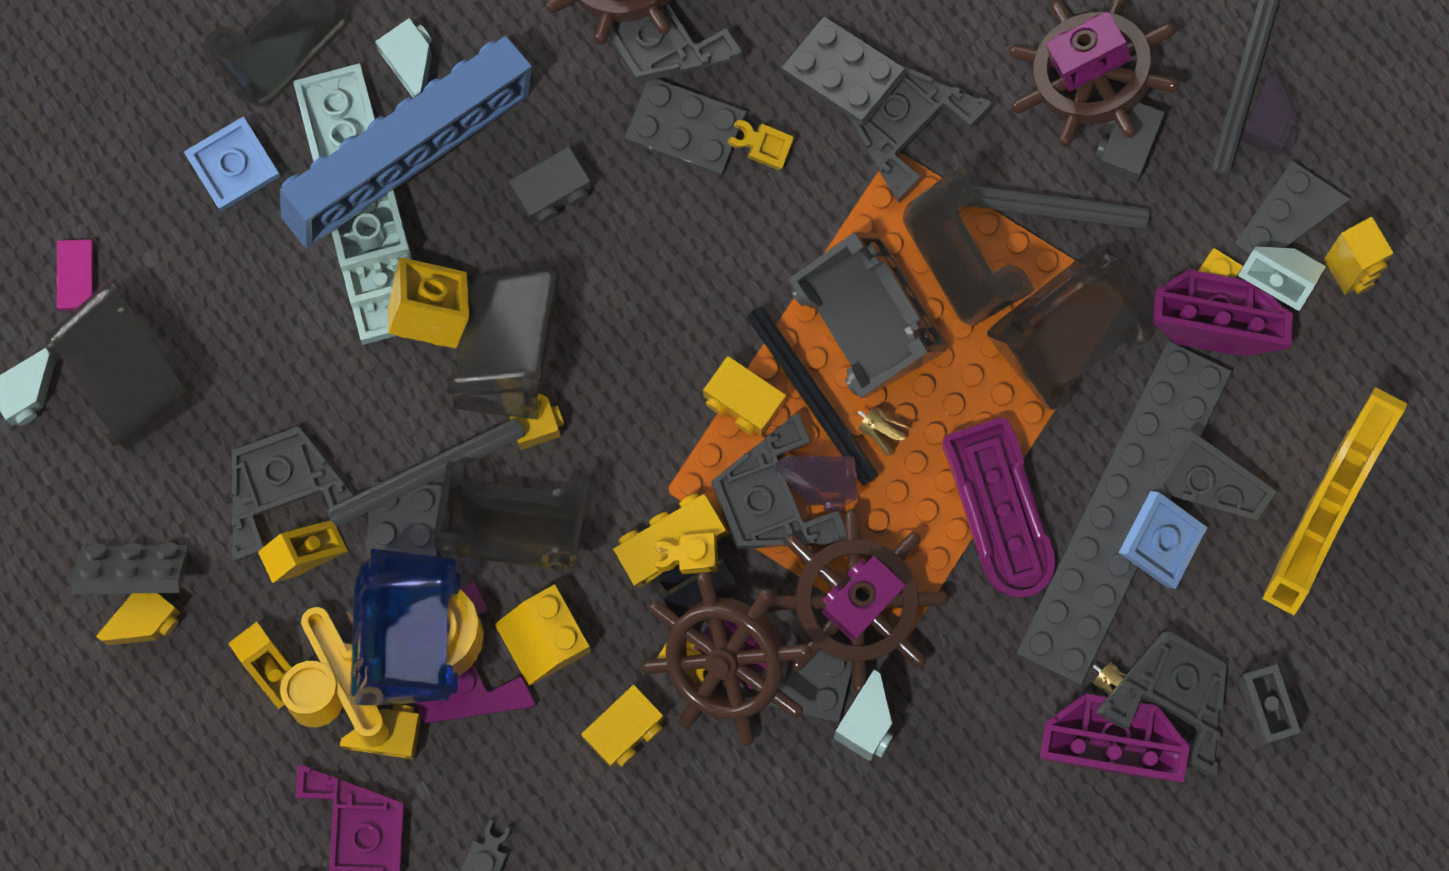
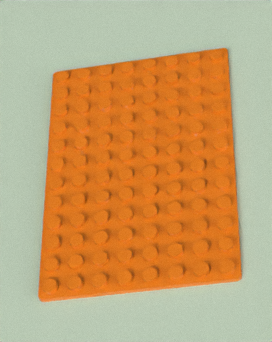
[669,152,1127,639]

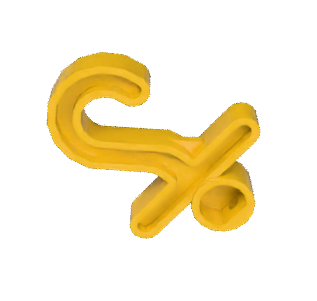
[280,582,484,747]

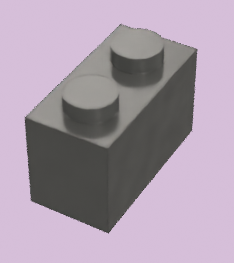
[1095,103,1165,183]
[509,147,592,224]
[1237,664,1301,748]

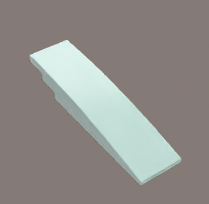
[293,63,413,345]

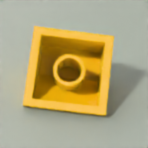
[388,257,469,349]
[495,584,591,686]

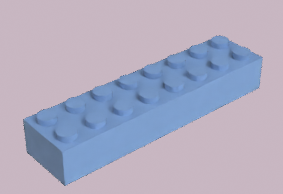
[280,36,532,249]

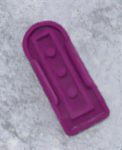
[942,417,1055,598]

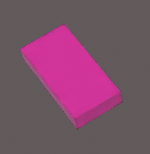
[57,240,94,311]

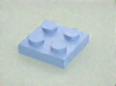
[184,116,281,212]
[1119,491,1207,589]

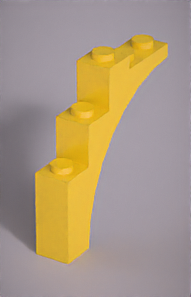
[1262,387,1407,616]

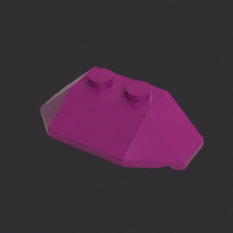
[1153,270,1293,357]
[1039,694,1190,783]

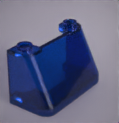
[350,548,461,706]

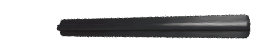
[748,306,878,486]

